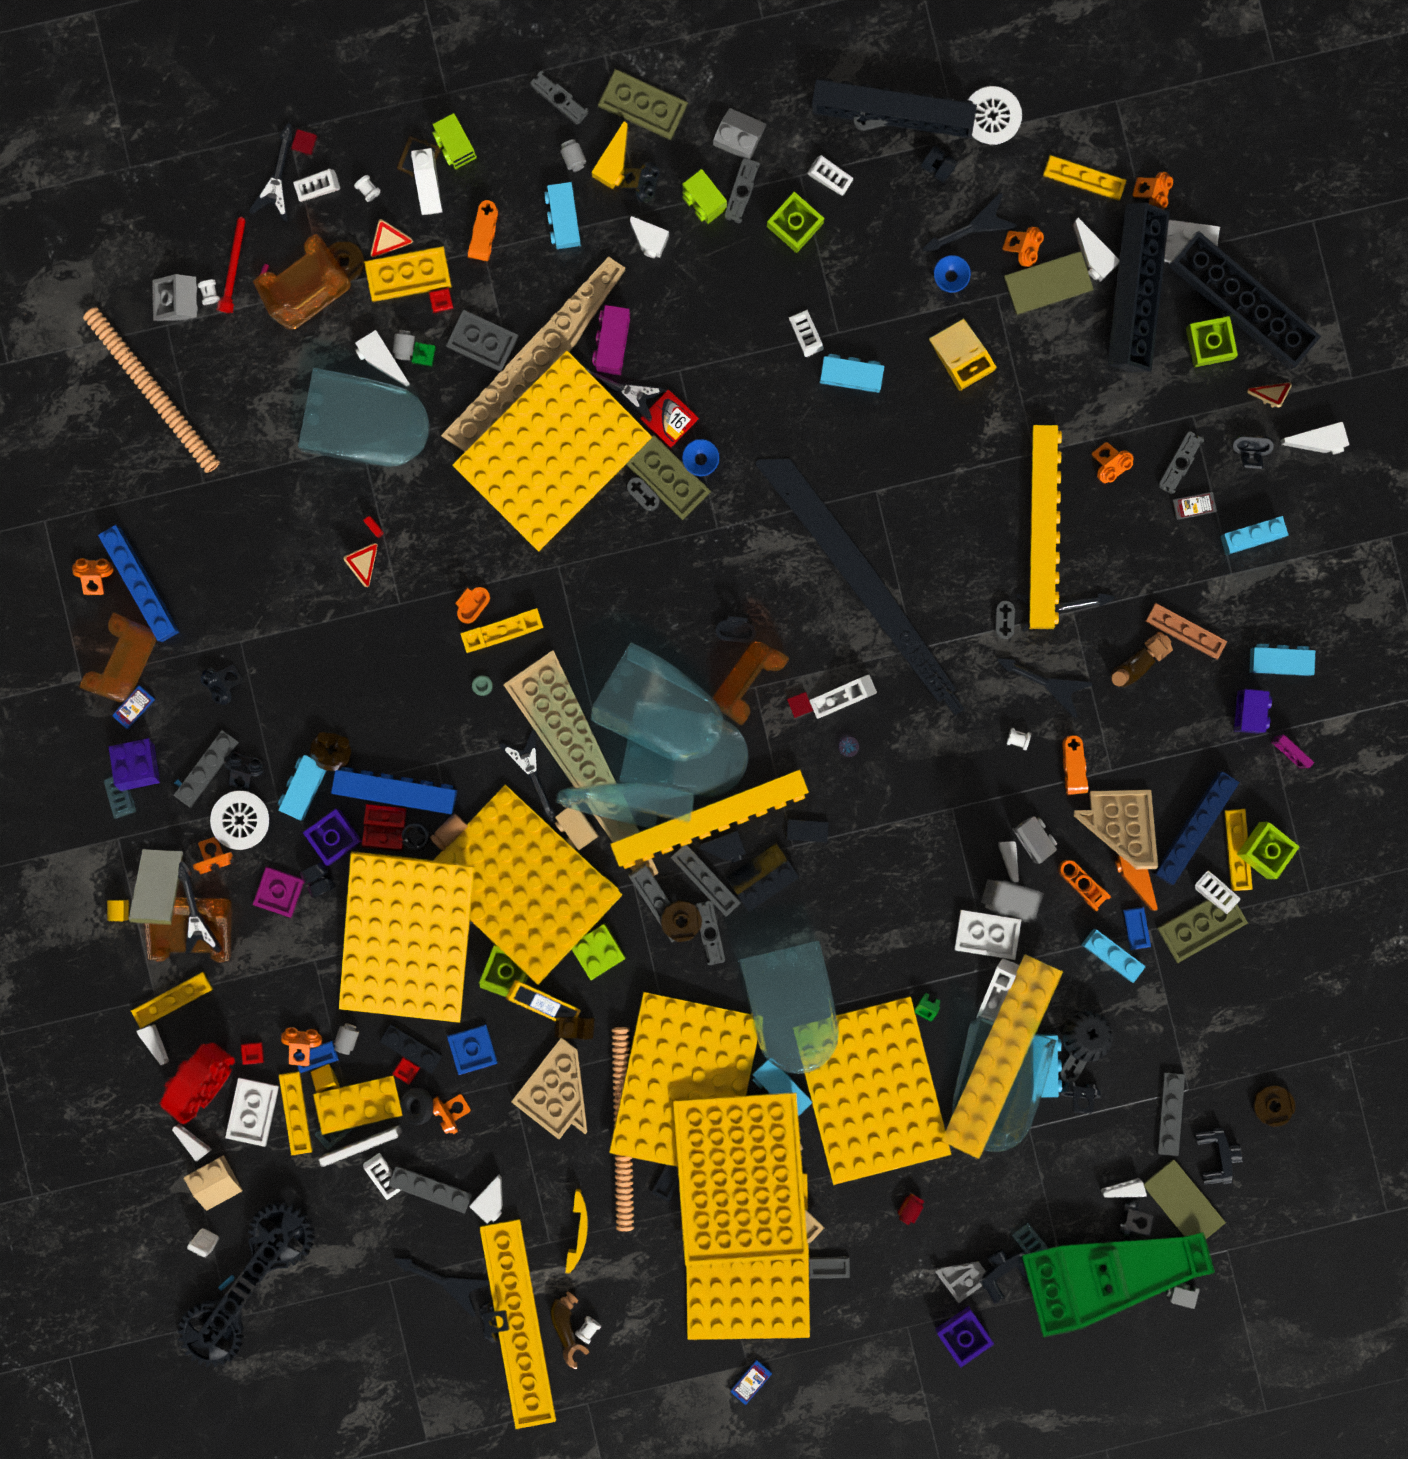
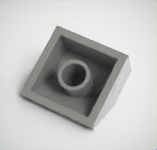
[713,108,766,160]
[153,274,198,321]
[1012,816,1057,864]

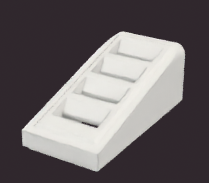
[807,155,854,195]
[293,169,340,202]
[789,310,824,357]
[998,841,1019,882]
[1195,871,1240,914]
[136,1024,169,1065]
[172,1124,212,1161]
[363,1153,401,1200]
[1101,1178,1147,1197]
[187,1228,219,1257]

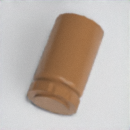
[430,813,468,851]

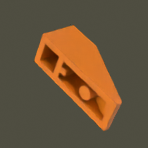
[1115,855,1158,910]

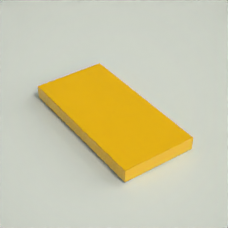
[364,246,452,302]

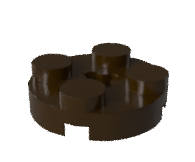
[324,241,365,283]
[309,732,351,771]
[661,900,702,942]
[1253,1085,1295,1127]

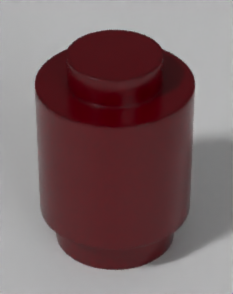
[897,1193,925,1225]

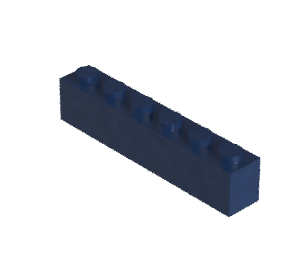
[1153,771,1240,885]

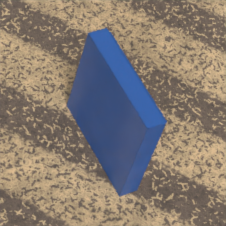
[447,1024,498,1075]

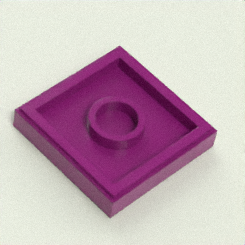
[1271,735,1314,768]
[253,866,304,918]

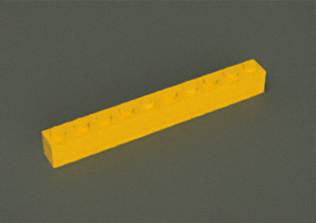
[1029,425,1062,629]
[610,770,809,869]

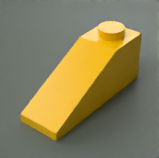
[592,122,628,189]

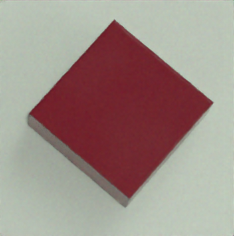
[291,129,317,156]
[787,692,813,718]

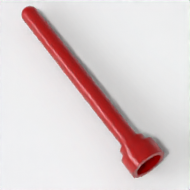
[217,217,245,313]

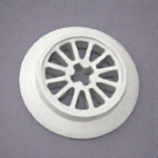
[968,86,1022,144]
[210,791,269,850]

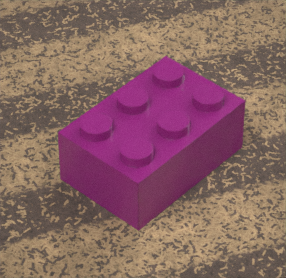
[592,305,630,375]

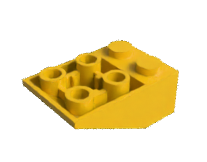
[929,319,996,391]

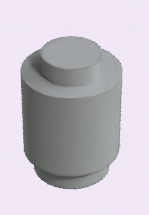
[560,139,586,172]
[392,330,415,360]
[334,1023,359,1055]

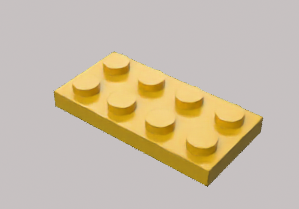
[313,1076,402,1135]

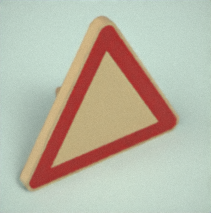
[370,219,413,257]
[1248,382,1292,408]
[344,543,377,587]

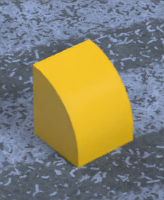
[107,900,129,921]
[311,1064,340,1093]

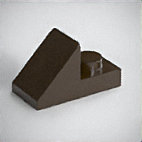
[555,1017,595,1040]

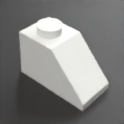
[630,216,669,258]
[470,1174,503,1223]

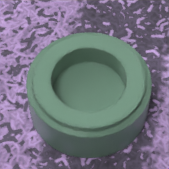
[472,675,493,696]

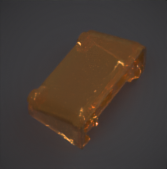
[253,234,351,329]
[79,612,156,702]
[713,641,789,727]
[145,898,232,962]

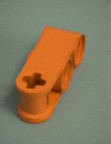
[468,200,498,261]
[1062,735,1088,795]
[1058,860,1111,912]

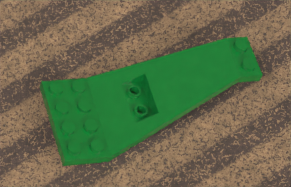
[1023,1232,1215,1337]

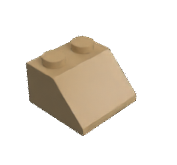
[555,803,599,850]
[184,1155,243,1211]

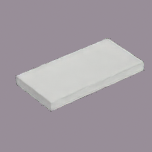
[319,1125,402,1166]

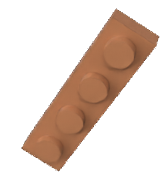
[1145,603,1227,660]

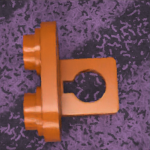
[1133,172,1173,209]
[1003,227,1044,267]
[1092,442,1133,483]
[72,558,113,595]
[455,587,490,624]
[193,837,233,874]
[281,1027,322,1066]
[433,1094,471,1134]

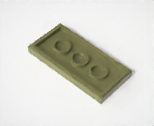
[598,69,688,140]
[1004,251,1094,315]
[626,435,711,520]
[129,849,184,924]
[1157,891,1248,963]
[1143,1159,1226,1239]

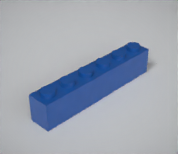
[98,525,179,642]
[331,767,457,814]

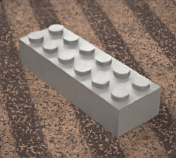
[981,879,1041,921]

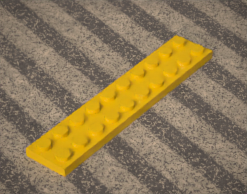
[941,955,1063,1158]
[480,1219,556,1429]

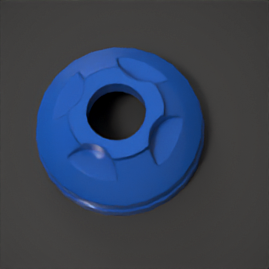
[934,256,971,293]
[682,439,719,476]

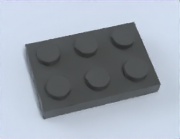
[446,310,519,372]

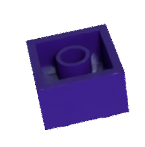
[1234,689,1272,733]
[109,738,160,791]
[303,809,362,866]
[935,1306,994,1368]

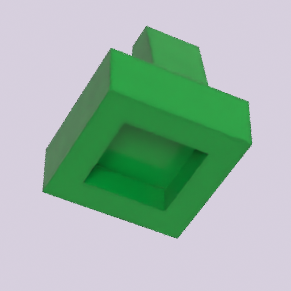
[412,342,436,366]
[914,993,940,1021]

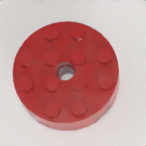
[160,1043,235,1124]

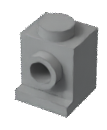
[1166,1283,1200,1309]

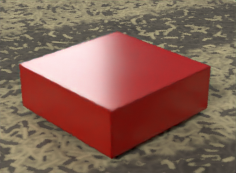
[429,288,453,313]
[363,516,384,538]
[241,1042,264,1065]
[392,1056,421,1085]

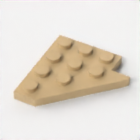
[1074,790,1158,869]
[511,1038,587,1139]

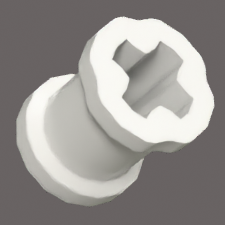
[354,175,381,202]
[197,280,220,305]
[1007,728,1031,750]
[575,1316,601,1344]

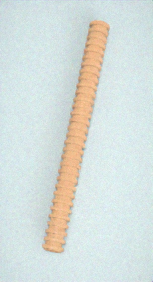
[83,307,220,473]
[612,1027,634,1231]

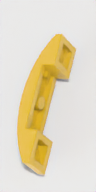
[461,608,544,653]
[566,1189,588,1273]

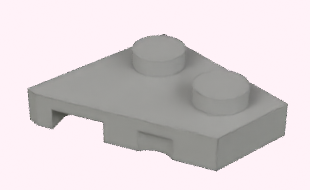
[935,1261,986,1303]

